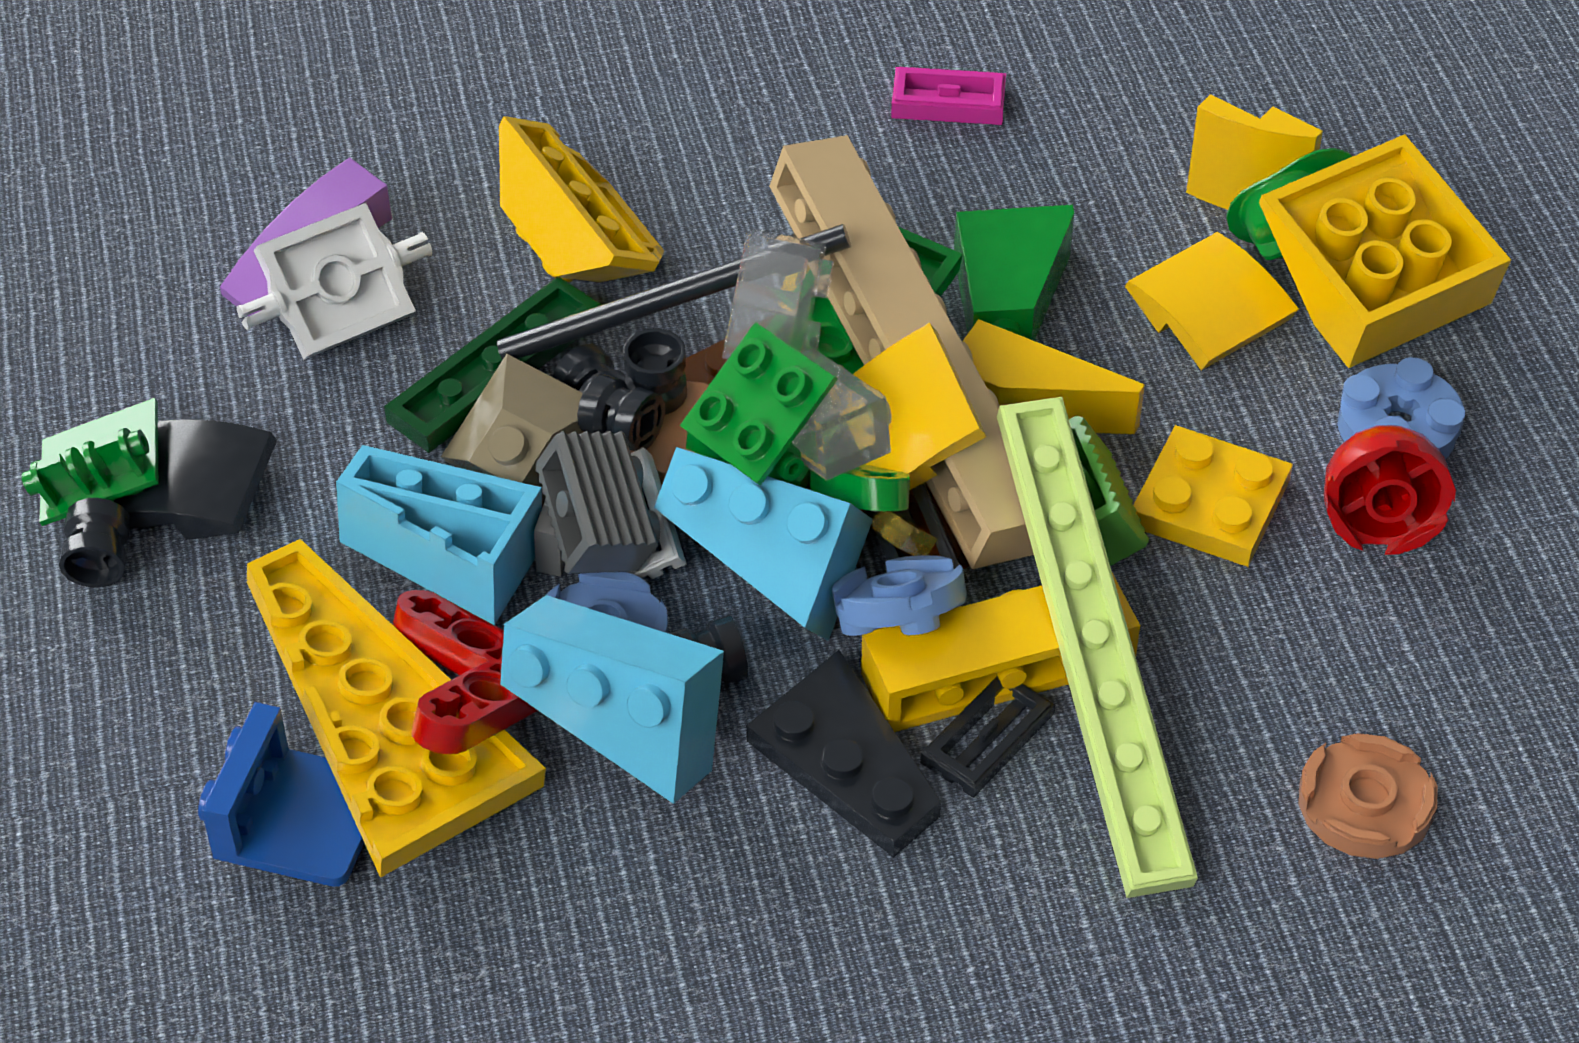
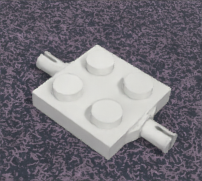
[237,203,432,360]

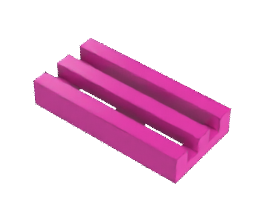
[891,67,1006,125]

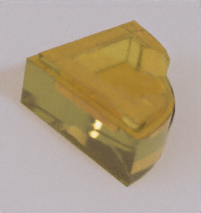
[871,511,938,556]

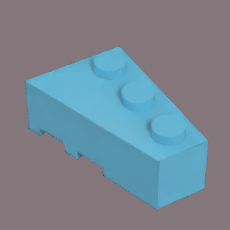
[336,445,542,625]

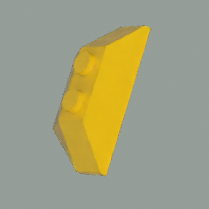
[499,116,664,282]

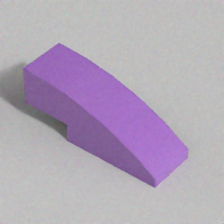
[220,157,392,316]

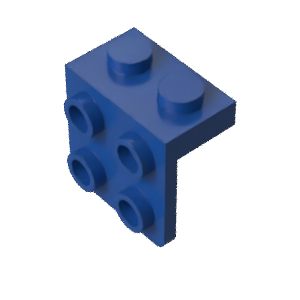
[198,702,364,887]

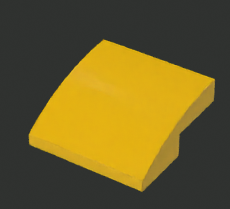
[1186,94,1323,210]
[1125,232,1299,371]
[831,323,987,490]

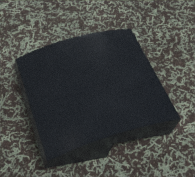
[114,419,277,540]

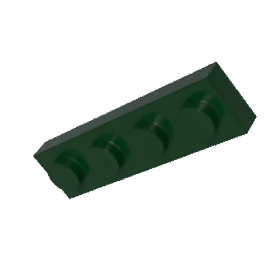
[384,277,601,453]

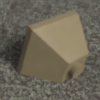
[441,354,584,508]

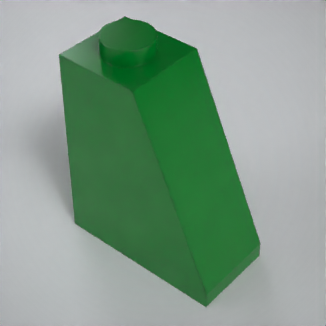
[954,204,1074,341]

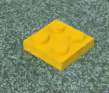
[1133,425,1293,567]

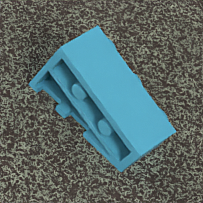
[654,447,873,641]
[500,595,724,804]

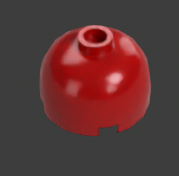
[1324,425,1456,555]

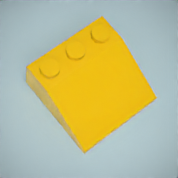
[1259,134,1511,368]

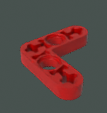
[392,590,538,754]

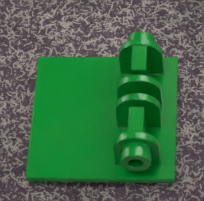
[680,322,838,486]
[22,398,158,526]

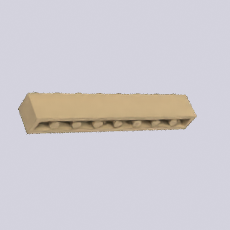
[769,135,1034,569]

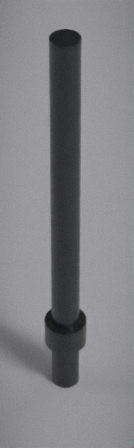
[497,224,851,360]

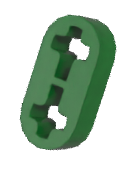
[810,461,910,511]

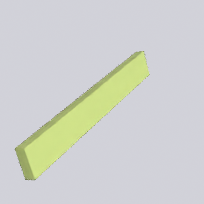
[997,397,1198,898]

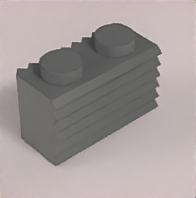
[535,431,660,574]

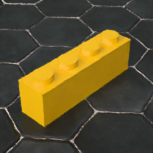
[861,573,1140,732]

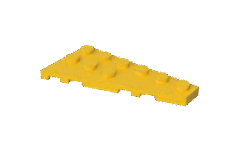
[247,539,546,878]

